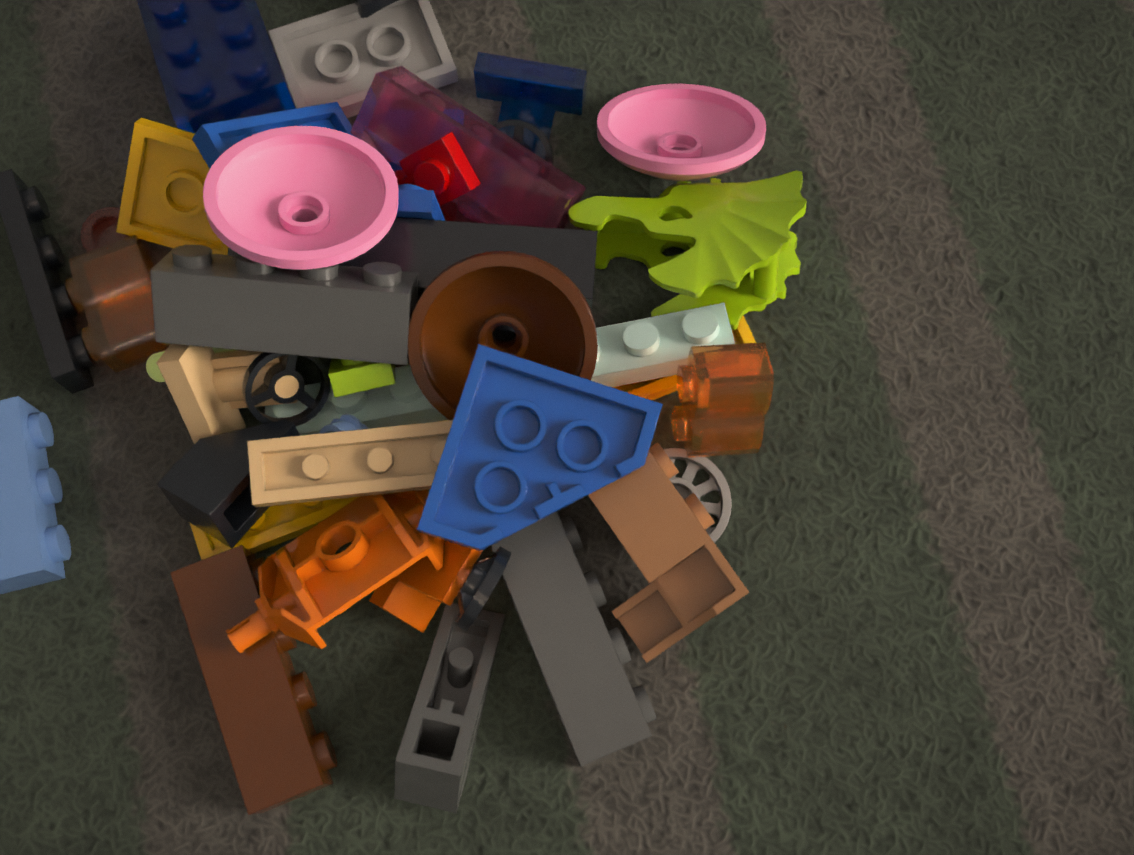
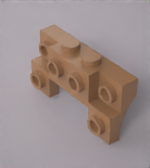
[588,442,750,663]

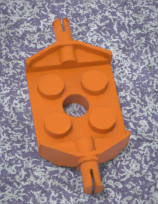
[226,489,444,653]

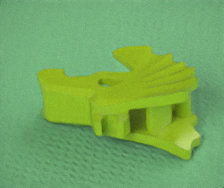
[569,170,807,330]

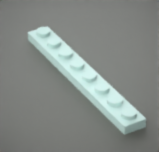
[265,303,738,436]

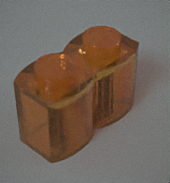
[65,235,170,373]
[672,342,774,458]

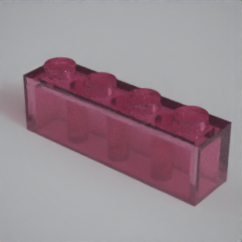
[350,66,586,229]

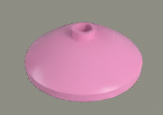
[597,84,766,181]
[203,126,399,270]

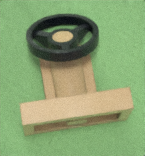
[156,344,330,444]

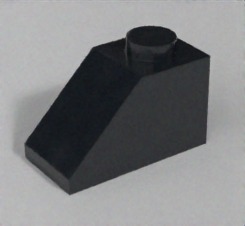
[157,419,300,548]

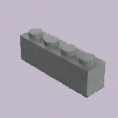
[150,245,419,365]
[490,512,657,767]

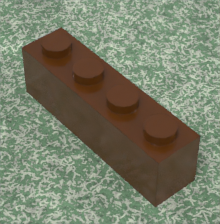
[170,545,338,815]

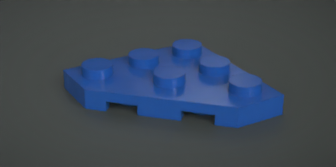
[417,344,663,551]

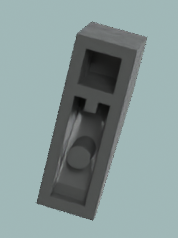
[394,603,505,813]

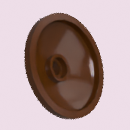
[408,251,598,420]

